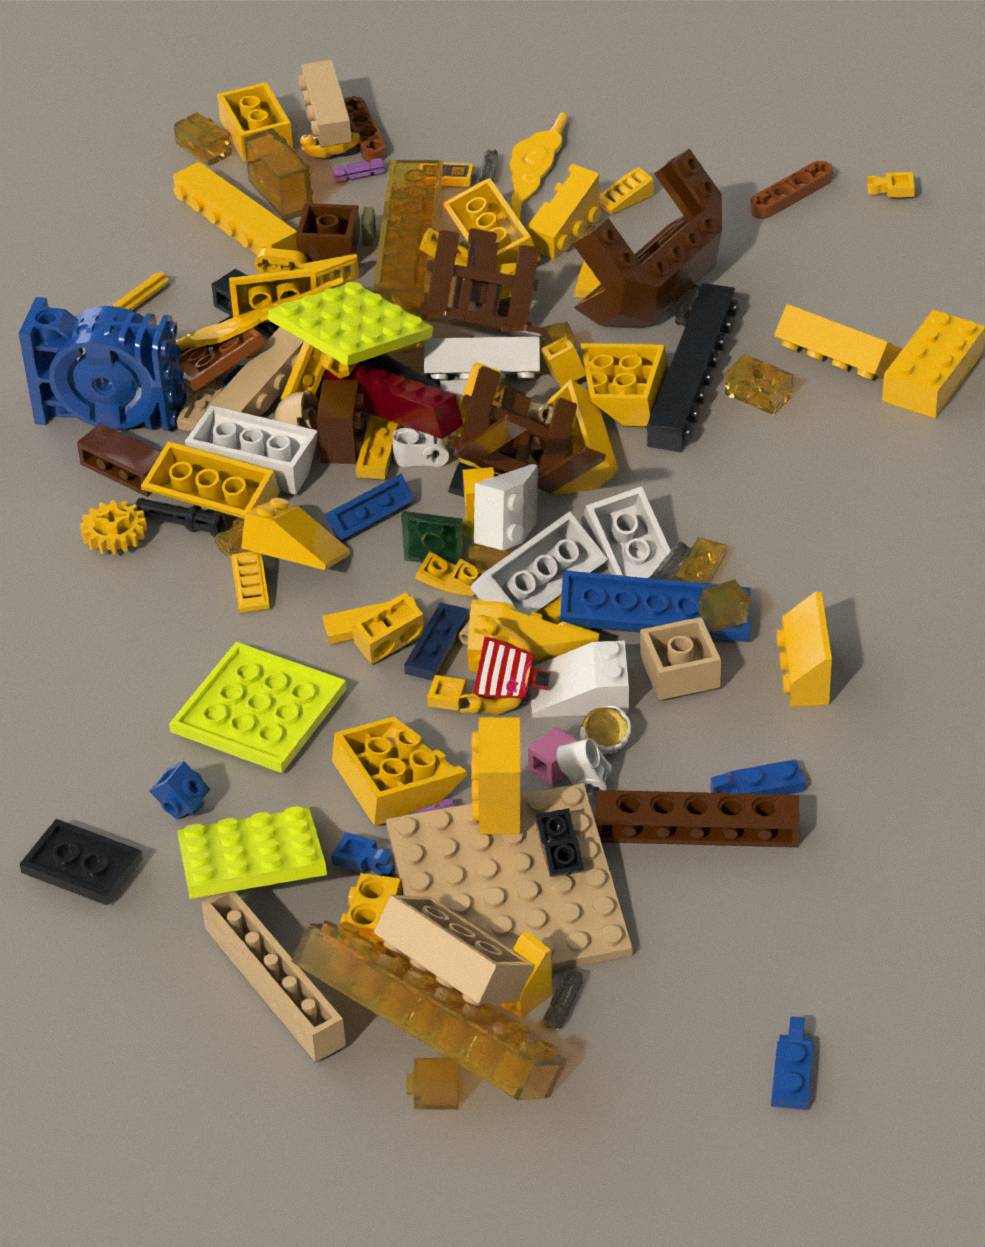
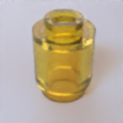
[467,539,512,569]

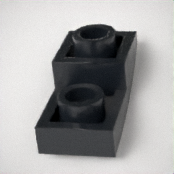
[535,808,584,877]

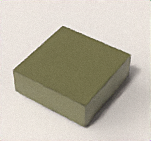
[361,207,376,246]

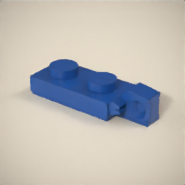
[710,759,805,795]
[771,1016,813,1110]

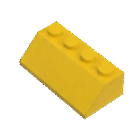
[442,178,541,265]
[774,304,902,380]
[537,379,618,495]
[141,441,280,519]

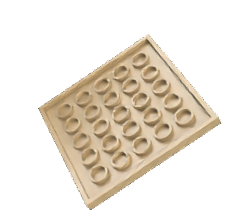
[386,783,633,995]

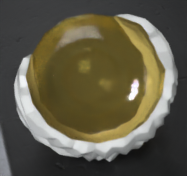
[580,706,631,755]

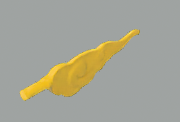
[509,113,569,220]
[176,277,345,350]

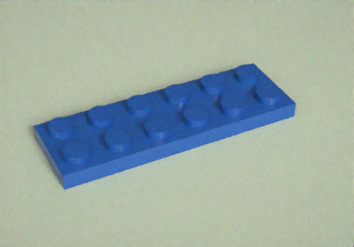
[559,570,751,642]

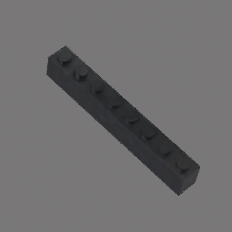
[647,283,739,452]

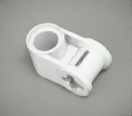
[392,427,449,467]
[557,738,612,801]

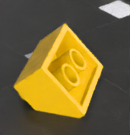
[229,268,317,324]
[776,592,832,707]

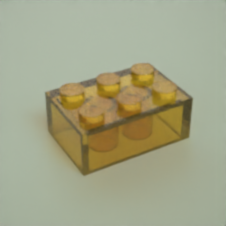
[244,128,315,221]

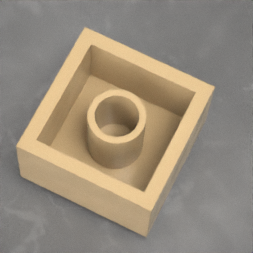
[640,617,721,700]

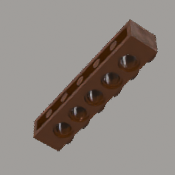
[595,790,800,848]

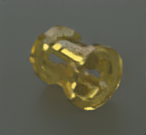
[215,518,245,557]

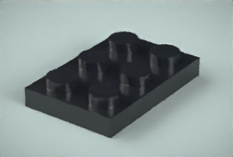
[19,819,143,905]

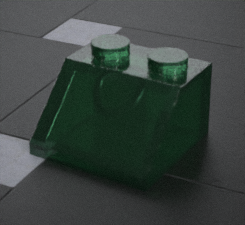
[401,511,472,565]

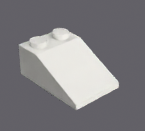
[474,464,538,550]
[581,486,678,578]
[530,641,629,718]

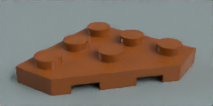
[179,328,266,392]

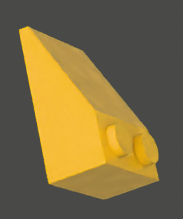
[241,498,350,570]

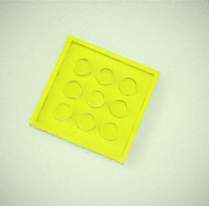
[268,282,433,366]
[169,642,347,773]
[177,806,327,899]

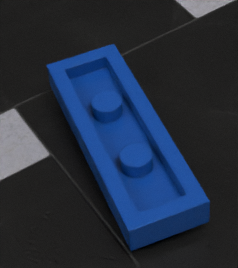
[324,473,415,541]

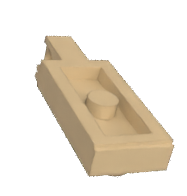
[177,374,224,431]

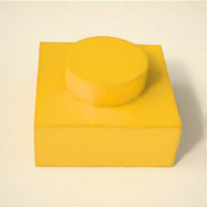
[427,675,467,711]

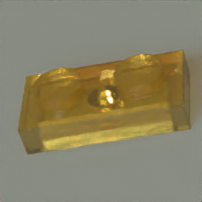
[675,537,727,584]

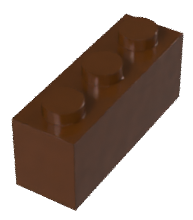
[77,423,161,497]

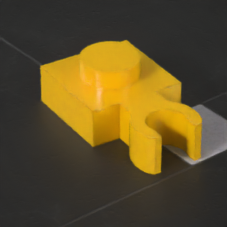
[867,172,915,198]

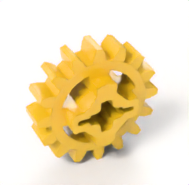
[80,500,147,555]

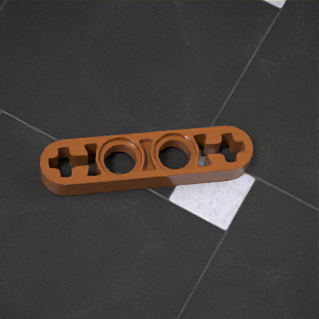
[344,96,386,163]
[750,161,833,219]

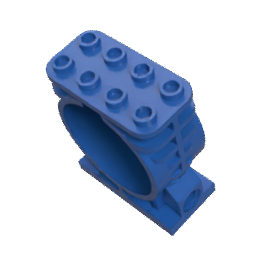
[19,297,187,431]

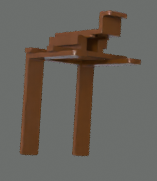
[419,228,547,337]
[449,366,606,493]

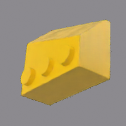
[580,343,668,427]
[332,716,467,826]

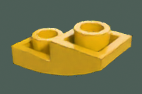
[414,552,485,596]

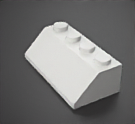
[424,336,540,381]
[185,405,318,494]
[470,511,608,616]

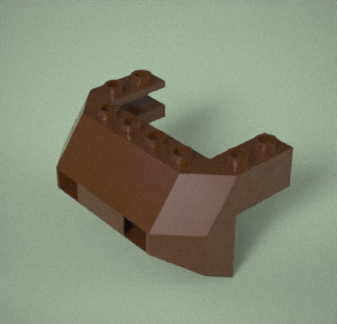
[572,148,722,328]

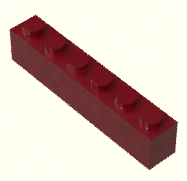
[324,363,464,439]

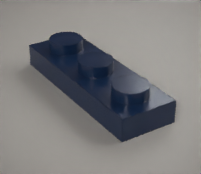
[404,602,470,681]

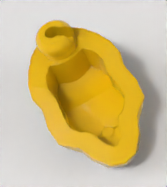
[300,132,360,158]

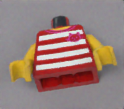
[460,615,551,715]

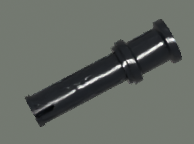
[136,498,226,537]

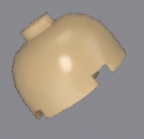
[272,391,319,448]

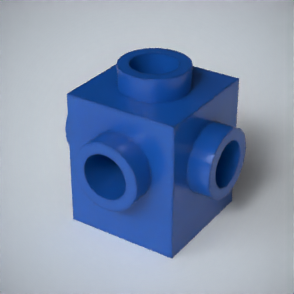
[149,761,211,819]

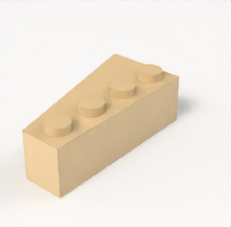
[298,60,352,147]

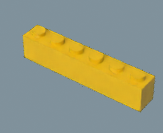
[173,162,297,263]

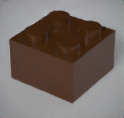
[296,203,361,263]
[317,380,366,464]

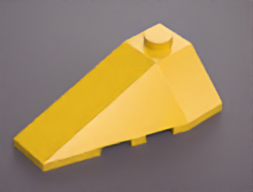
[467,599,599,672]

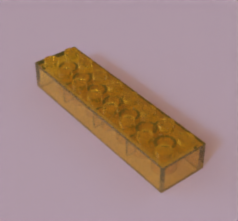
[373,160,445,319]
[291,921,568,1100]

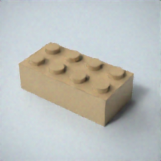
[373,895,534,1006]

